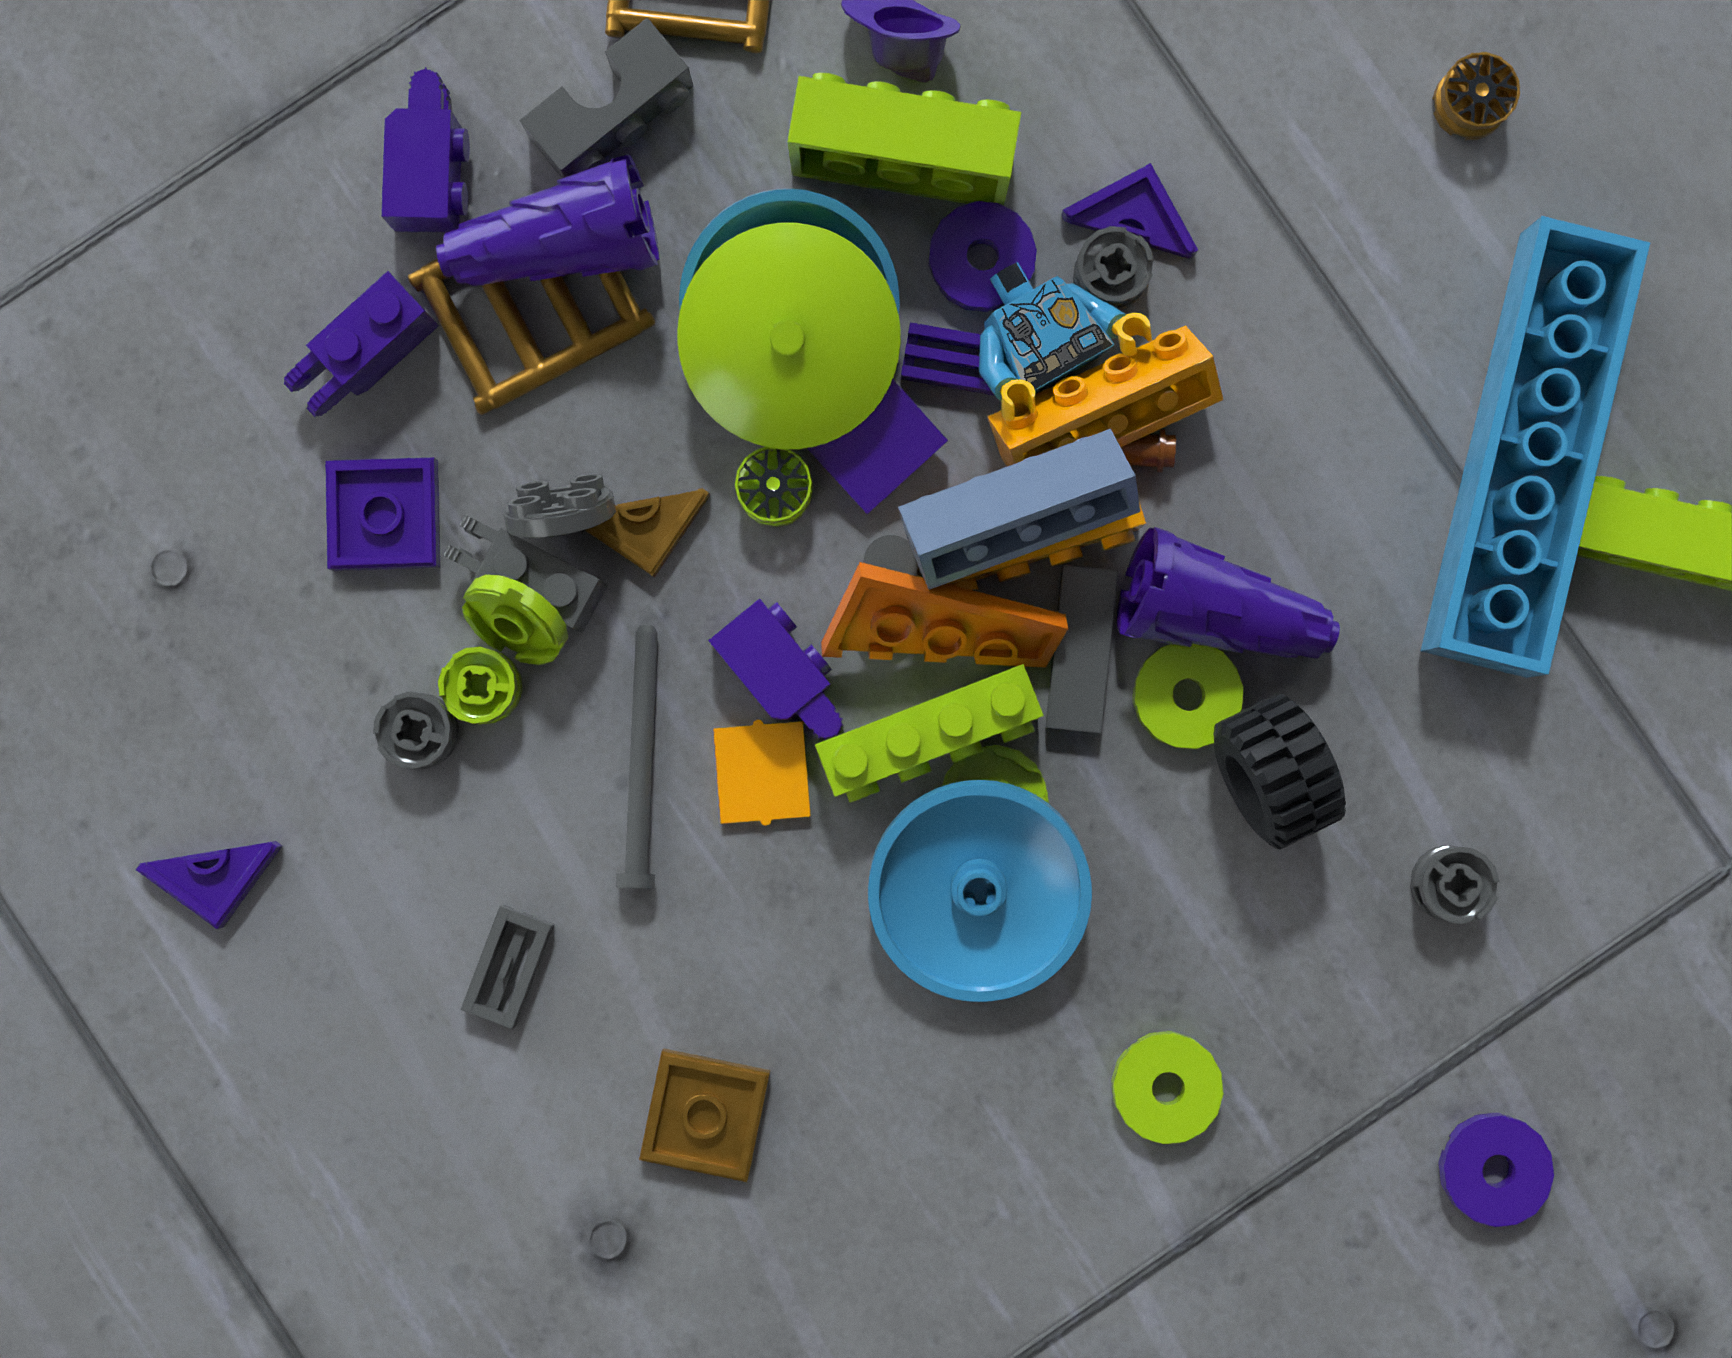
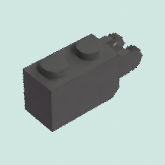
[443,515,608,633]

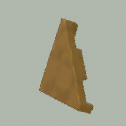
[585,488,710,578]

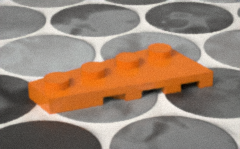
[821,562,1068,668]

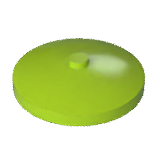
[677,223,901,449]

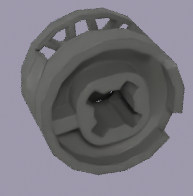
[1073,226,1154,310]
[373,692,459,769]
[1410,845,1500,924]

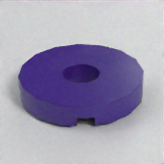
[928,201,1037,312]
[1438,1112,1554,1227]

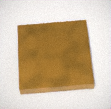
[639,1048,770,1182]

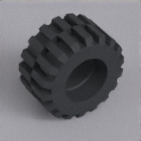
[1213,694,1346,850]

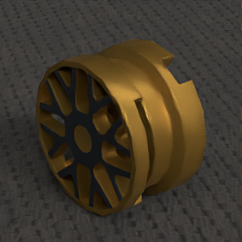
[1432,52,1520,141]

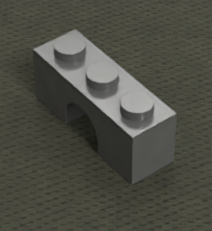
[520,18,693,178]

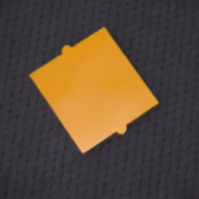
[713,719,811,826]

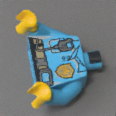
[979,262,1152,421]

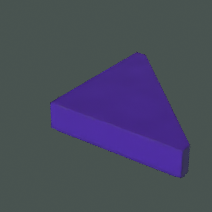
[1061,163,1198,259]
[136,841,282,929]

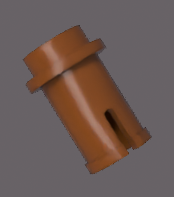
[1121,429,1176,473]

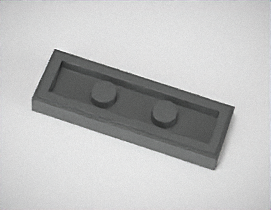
[1045,565,1118,734]

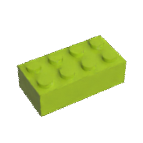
[787,73,1021,206]

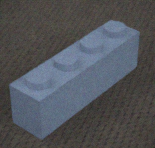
[898,429,1140,590]

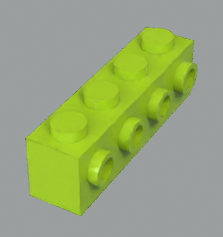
[815,664,1044,803]

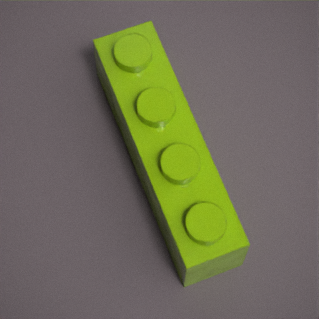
[1577,476,1732,591]

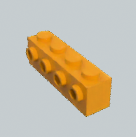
[987,325,1224,467]

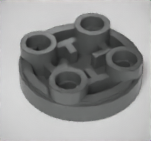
[503,474,616,538]

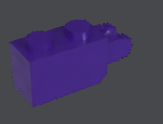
[381,67,470,232]
[283,271,439,417]
[708,598,844,740]

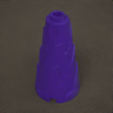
[436,155,660,286]
[1117,527,1340,659]

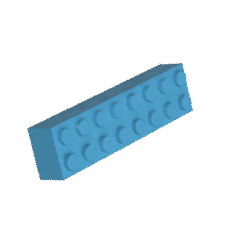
[1420,216,1650,678]

